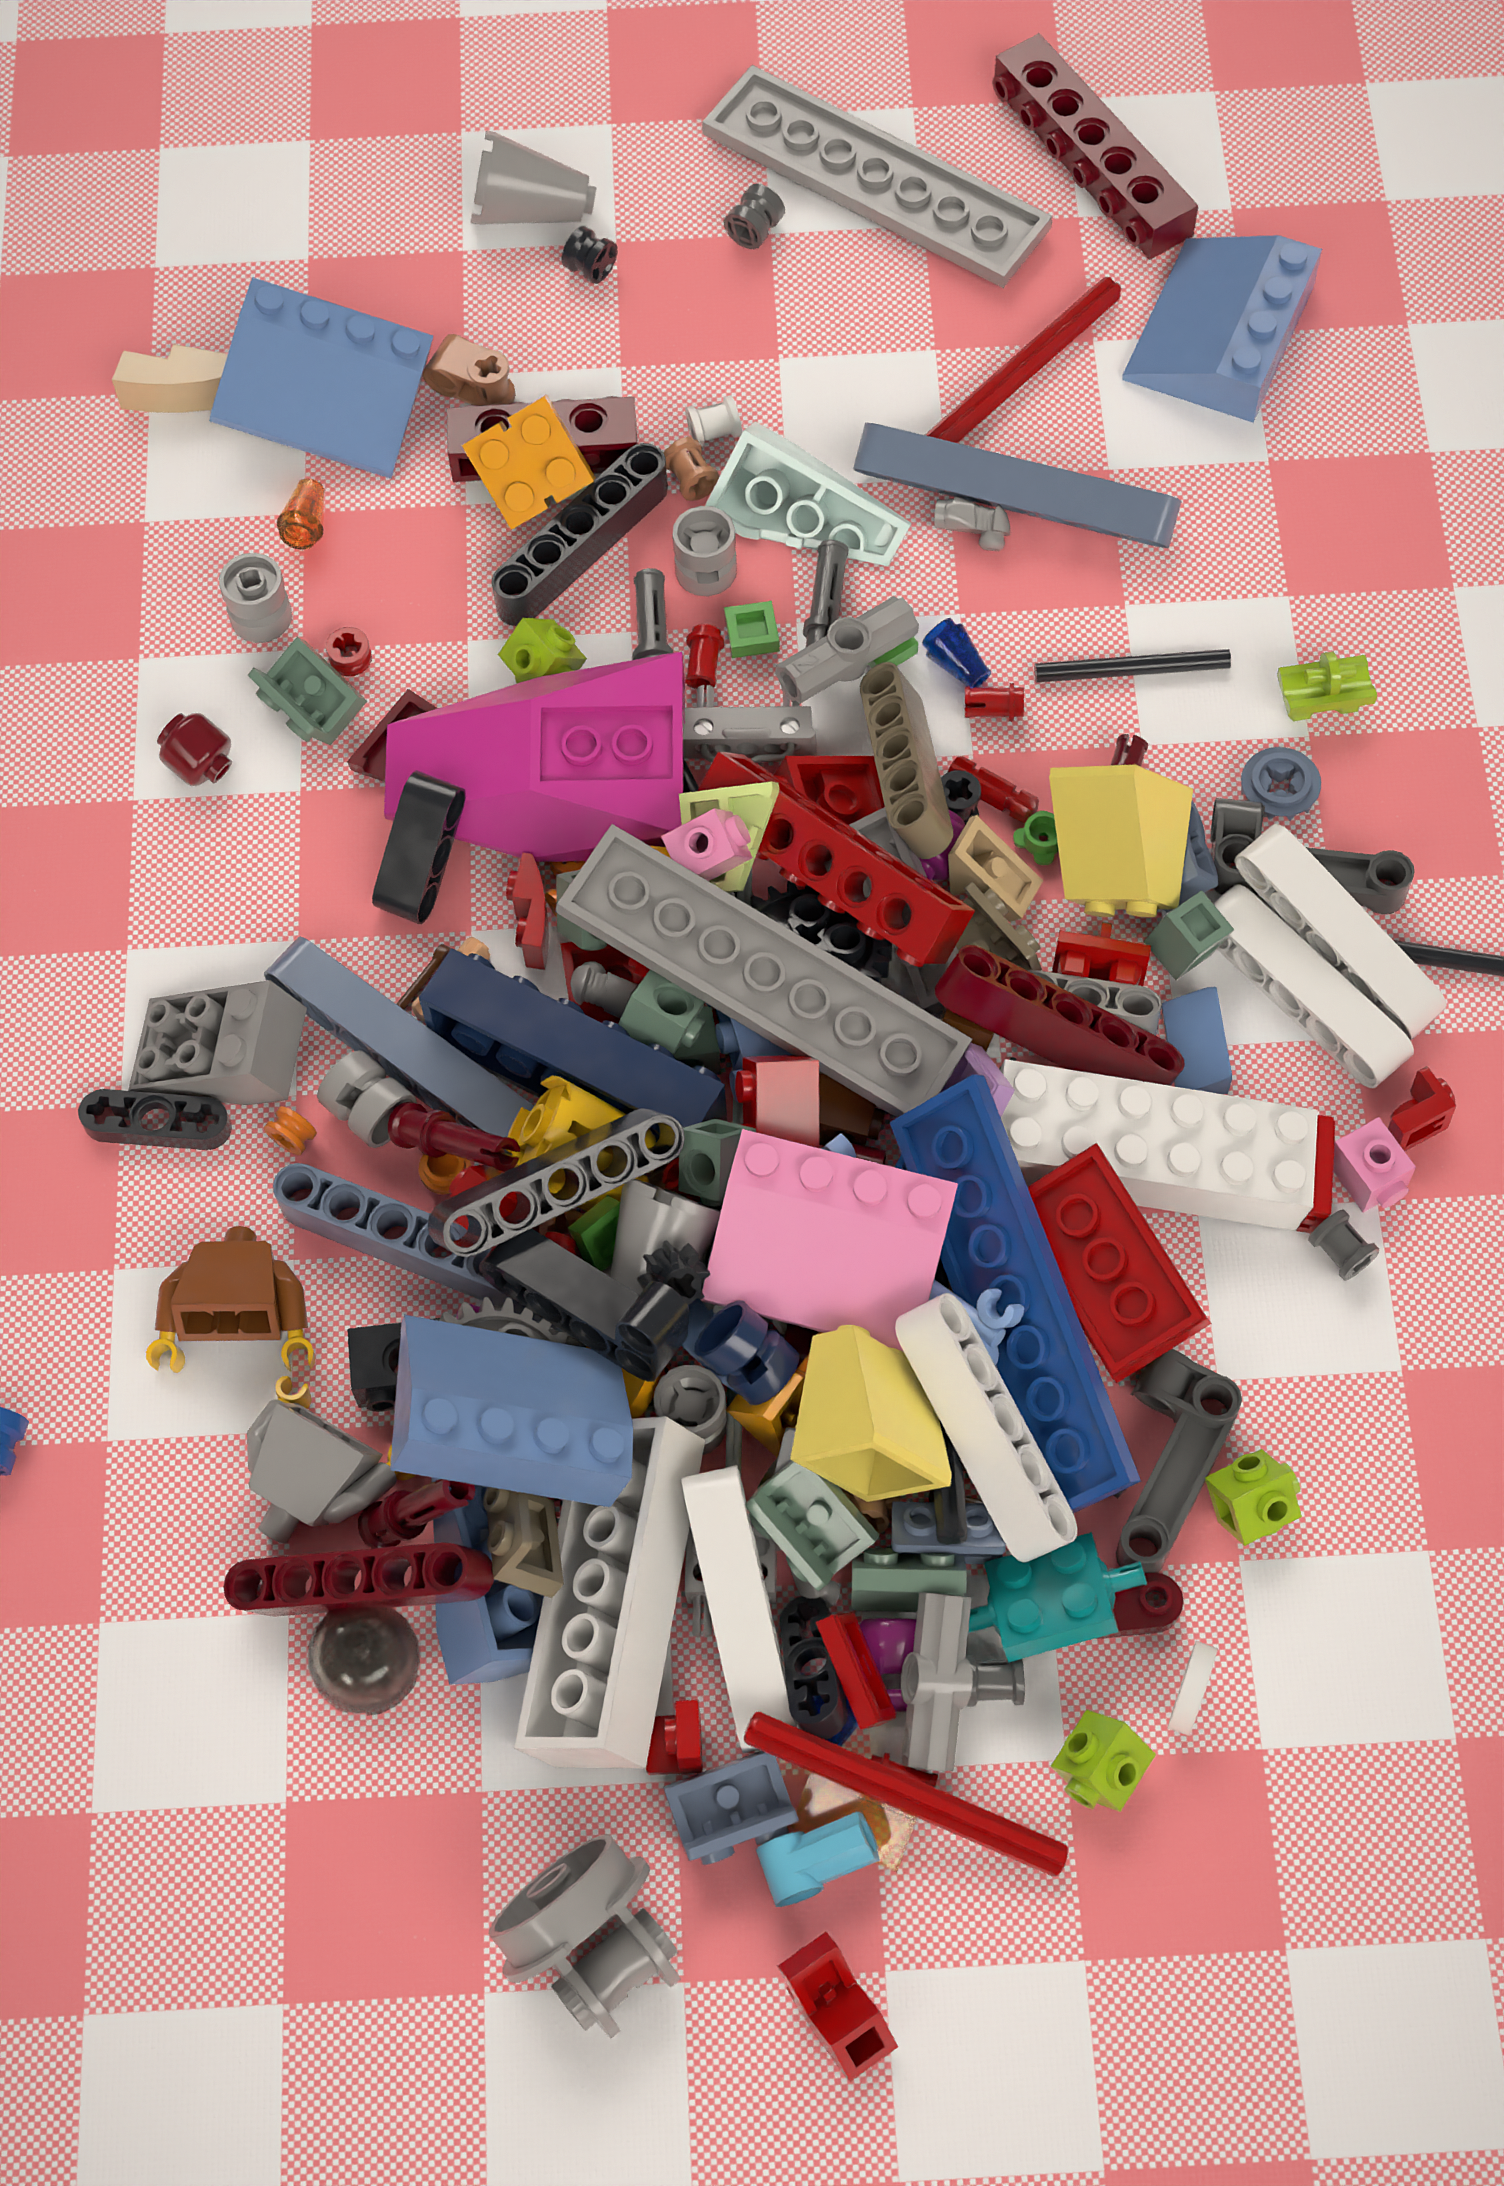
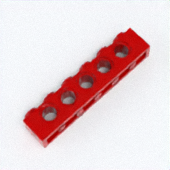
[698,751,975,967]

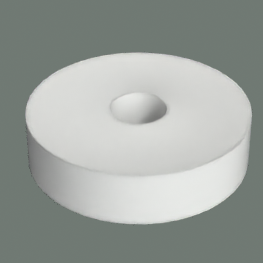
[1167,1641,1218,1736]

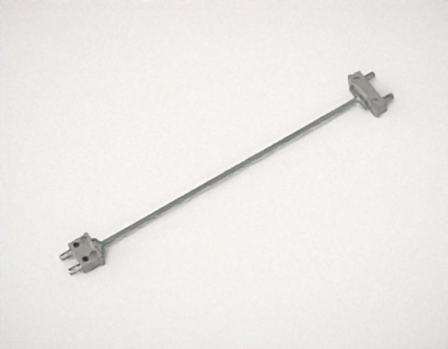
[683,685,817,1637]

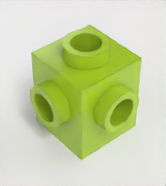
[497,618,587,683]
[1205,1449,1302,1546]
[1050,1709,1156,1812]

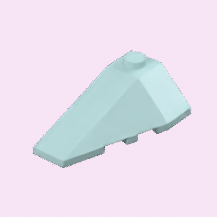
[705,421,912,566]

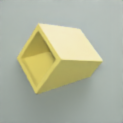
[1049,765,1193,917]
[790,1325,952,1502]

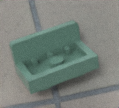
[248,637,367,746]
[746,1461,879,1591]
[851,1547,967,1612]

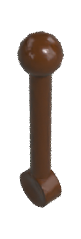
[397,944,451,1010]

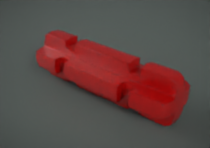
[947,756,1039,823]

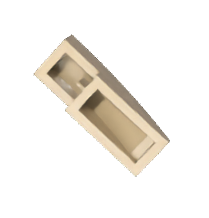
[112,344,228,413]

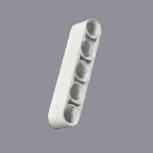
[1235,824,1447,1041]
[1213,884,1414,1088]
[895,1293,1077,1563]
[682,1465,797,1753]

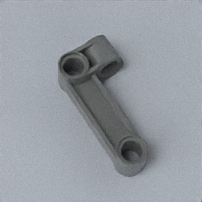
[1210,798,1415,915]
[1116,1349,1242,1573]

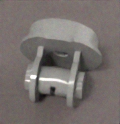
[488,1834,680,2039]

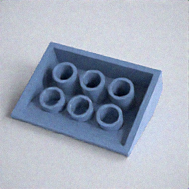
[1122,235,1322,423]
[209,277,433,479]
[390,1315,633,1507]

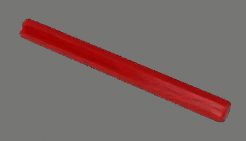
[925,277,1122,443]
[744,1712,1068,1876]

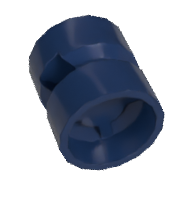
[694,1301,800,1405]

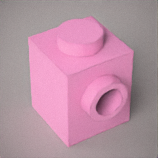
[661,808,753,881]
[1333,1117,1416,1213]

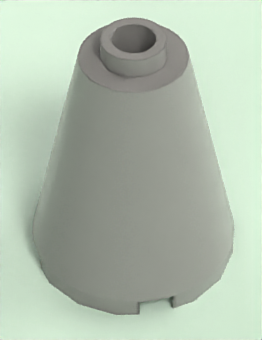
[470,130,596,224]
[610,1179,721,1295]

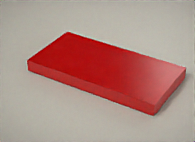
[1028,1143,1211,1383]

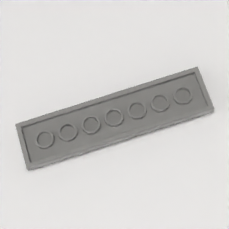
[702,65,1053,288]
[555,824,972,1118]

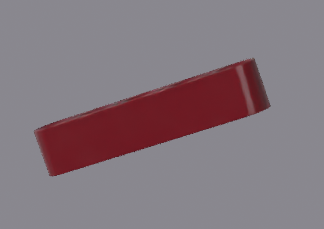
[934,945,1185,1086]
[223,1542,494,1617]

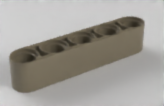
[860,662,953,859]

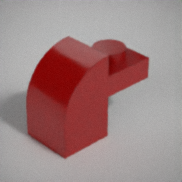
[777,1931,898,2082]

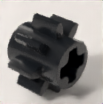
[637,1240,710,1305]

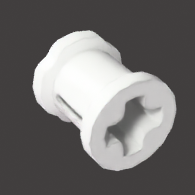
[685,395,742,447]

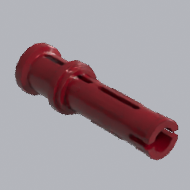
[388,1101,520,1172]
[358,1479,475,1549]

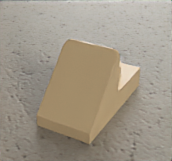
[948,815,1043,922]

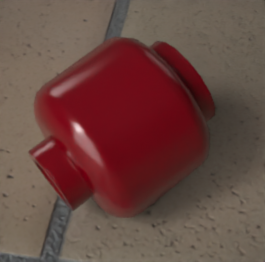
[157,713,232,786]

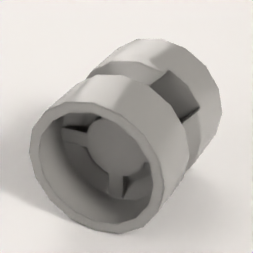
[672,506,737,596]
[219,553,292,643]
[317,1050,417,1148]
[654,1365,727,1455]

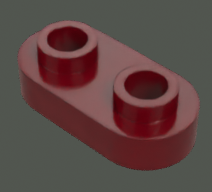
[1096,1572,1184,1639]

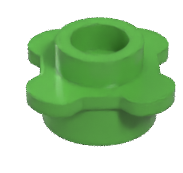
[1013,811,1059,865]

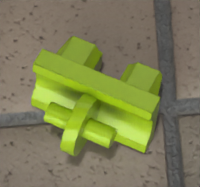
[1277,652,1377,721]

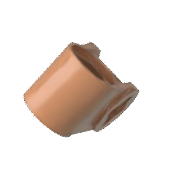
[422,334,516,406]

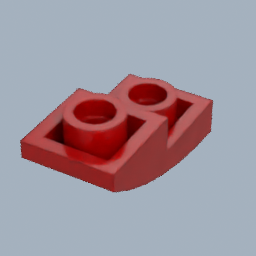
[506,852,549,970]

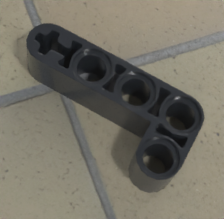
[479,1228,690,1382]

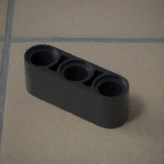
[372,770,466,924]

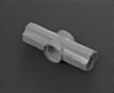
[775,596,919,704]
[900,1592,973,1772]

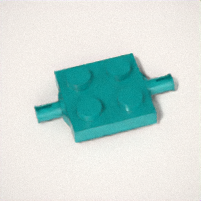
[968,1532,1147,1662]

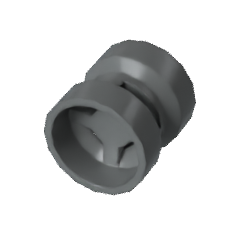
[724,183,785,250]

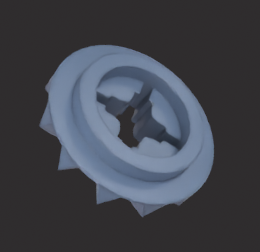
[1241,747,1321,821]

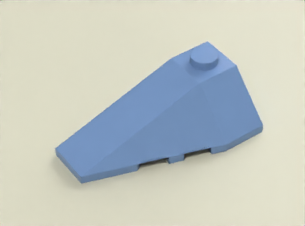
[432,1477,544,1685]

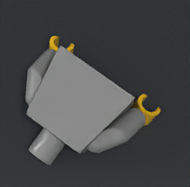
[247,1376,416,1544]

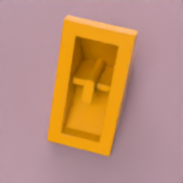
[726,1373,804,1458]

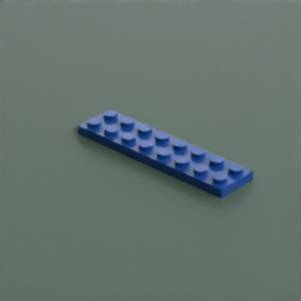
[890,1074,1141,1514]

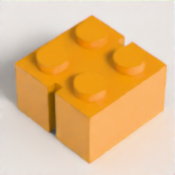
[462,394,595,530]

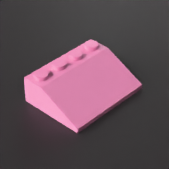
[701,1129,958,1352]

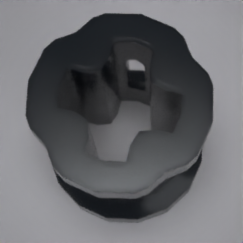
[941,770,981,827]

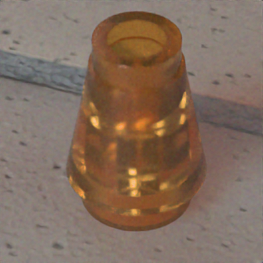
[277,478,325,550]

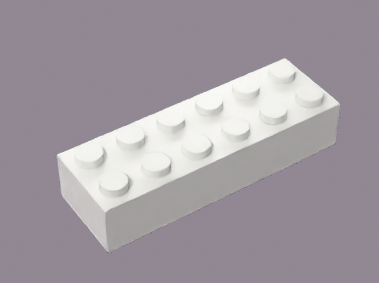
[1000,1059,1318,1231]
[514,1416,705,1768]

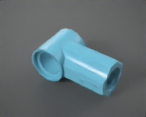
[756,1811,880,1907]

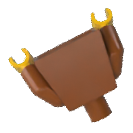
[146,1226,316,1373]

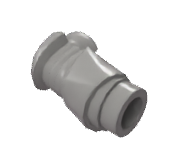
[934,496,1010,551]
[571,961,639,1019]

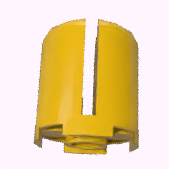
[505,1075,656,1212]

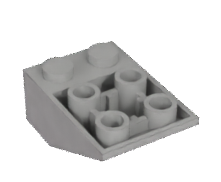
[128,980,307,1105]

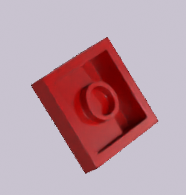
[774,756,885,862]

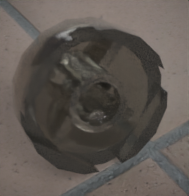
[308,1607,421,1716]

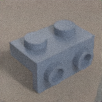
[891,1502,1006,1564]
[663,1751,799,1865]

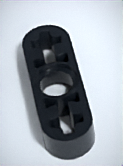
[78,1089,232,1150]
[780,1596,848,1740]

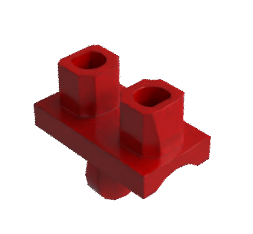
[1052,922,1151,986]

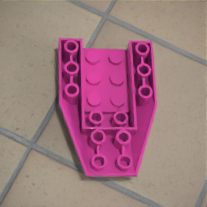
[384,651,685,862]

